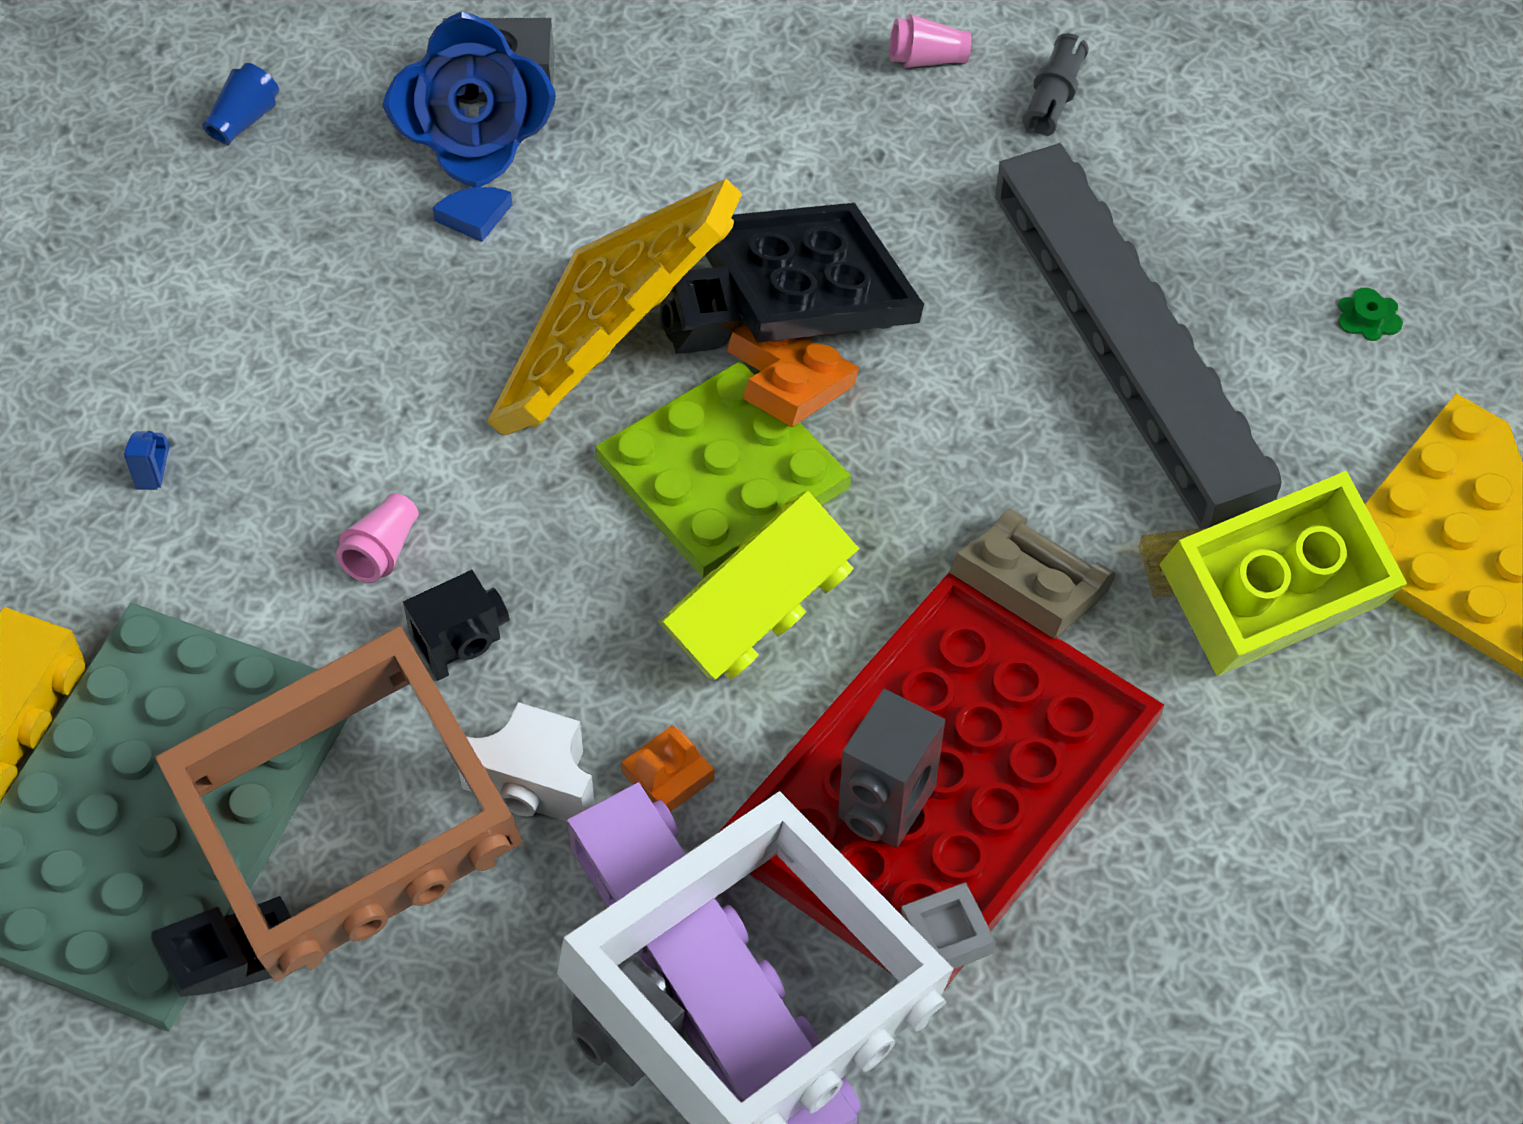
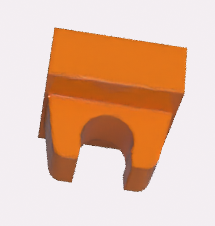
[621,725,715,812]

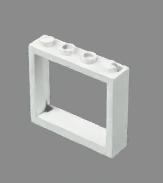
[557,791,954,1124]

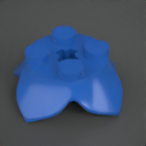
[382,11,556,187]

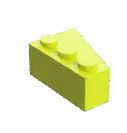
[657,491,859,680]

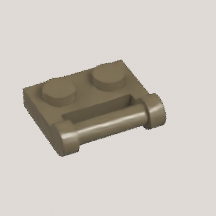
[949,508,1115,639]

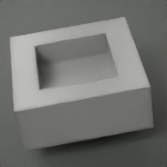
[901,882,996,969]

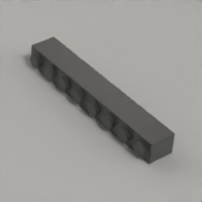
[995,143,1282,531]

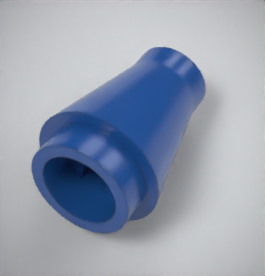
[202,63,279,146]

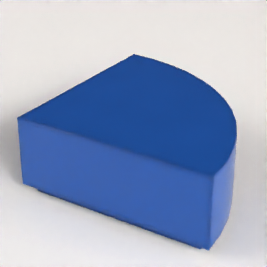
[433,187,512,242]
[124,431,170,490]

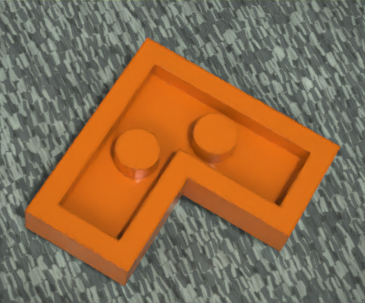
[727,324,860,427]

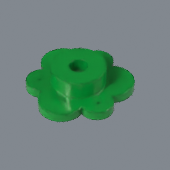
[1338,287,1403,341]

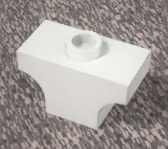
[458,702,595,822]

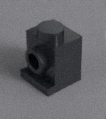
[660,266,742,354]
[403,570,510,681]

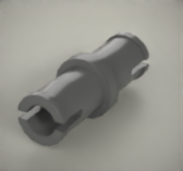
[1022,33,1089,136]

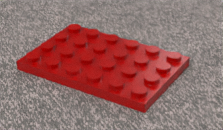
[718,571,1164,992]

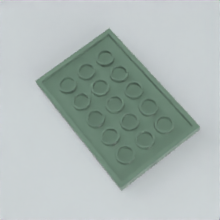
[0,602,349,1032]

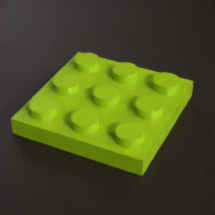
[595,360,851,578]

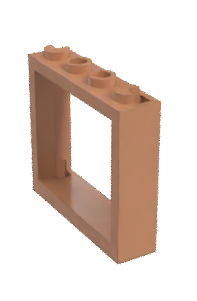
[155,625,523,982]

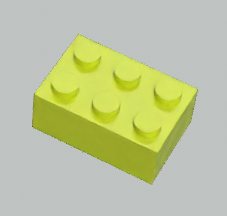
[1159,471,1407,677]

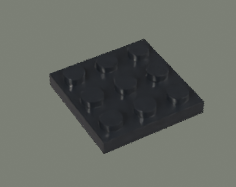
[705,202,924,343]

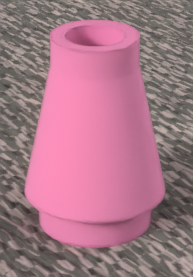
[889,14,971,68]
[336,493,419,583]

